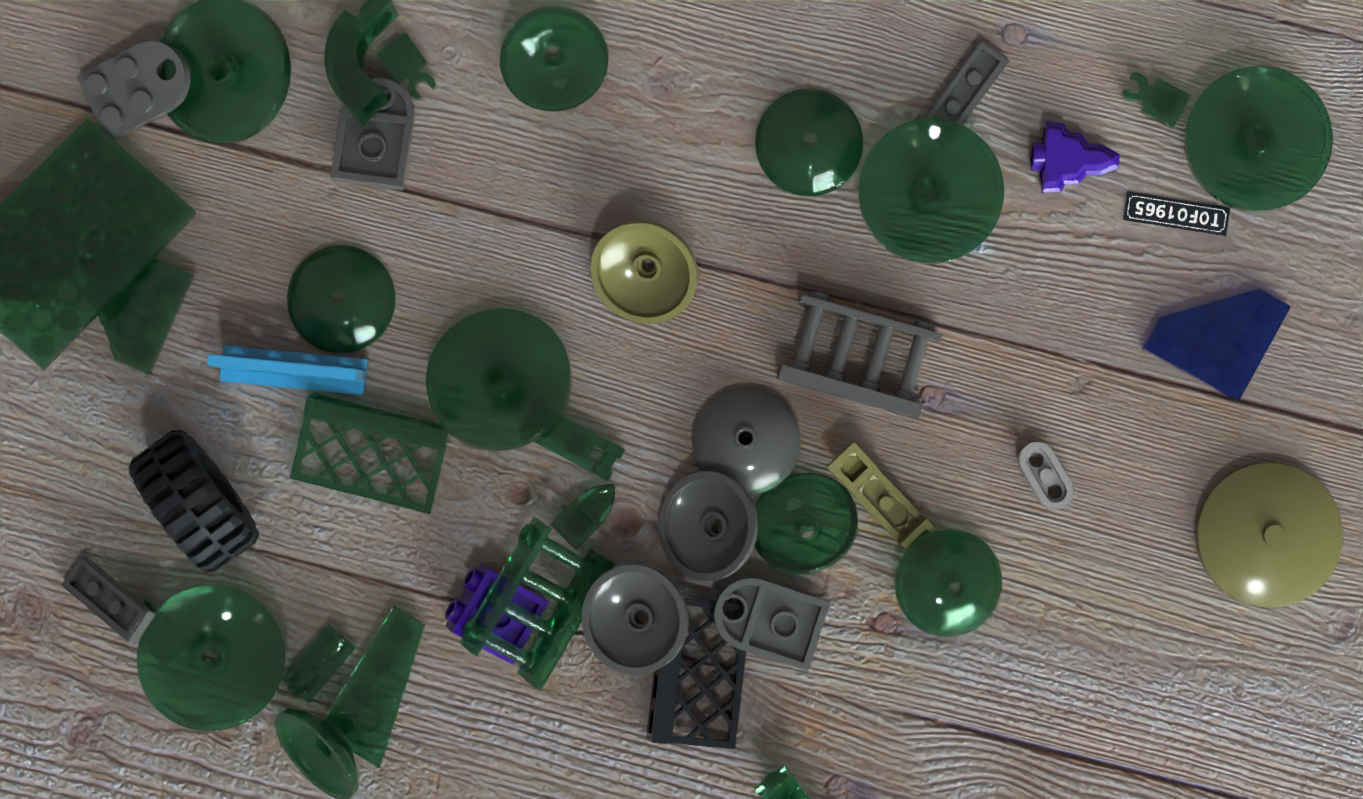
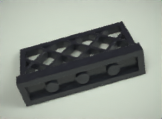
[646,597,746,749]

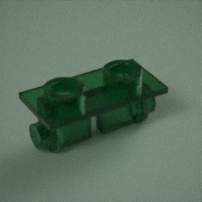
[281,624,356,703]

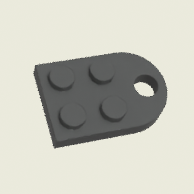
[77,41,191,142]
[330,78,415,190]
[713,577,830,671]

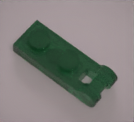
[519,402,625,481]

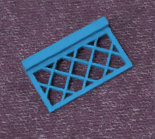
[207,345,368,396]

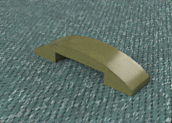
[826,441,950,569]

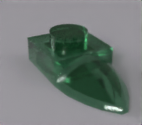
[550,484,615,550]

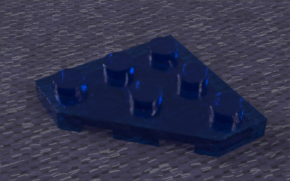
[1142,289,1291,401]

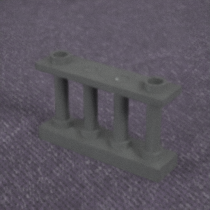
[777,291,942,419]

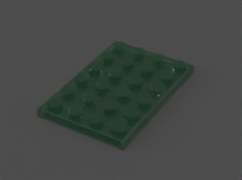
[0,118,196,371]

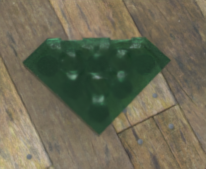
[78,231,195,374]

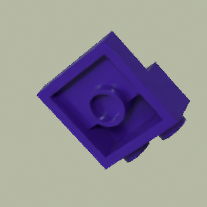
[445,563,549,665]

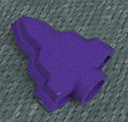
[1030,121,1120,193]

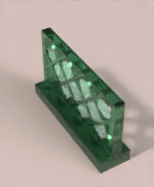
[290,392,453,514]

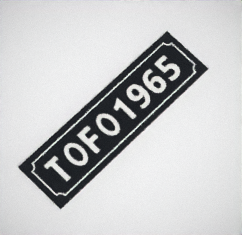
[1123,192,1230,236]

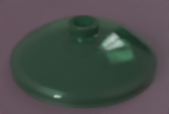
[499,6,609,112]
[755,89,863,197]
[287,245,396,353]
[754,473,859,575]
[894,529,1002,637]
[275,709,359,799]

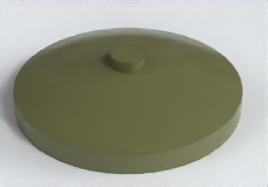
[1195,463,1343,608]

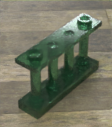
[459,517,615,690]

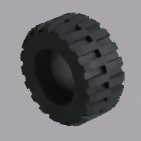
[128,430,259,573]

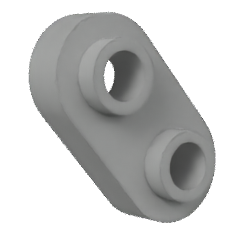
[1017,442,1074,509]

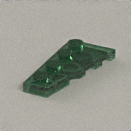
[318,605,426,768]

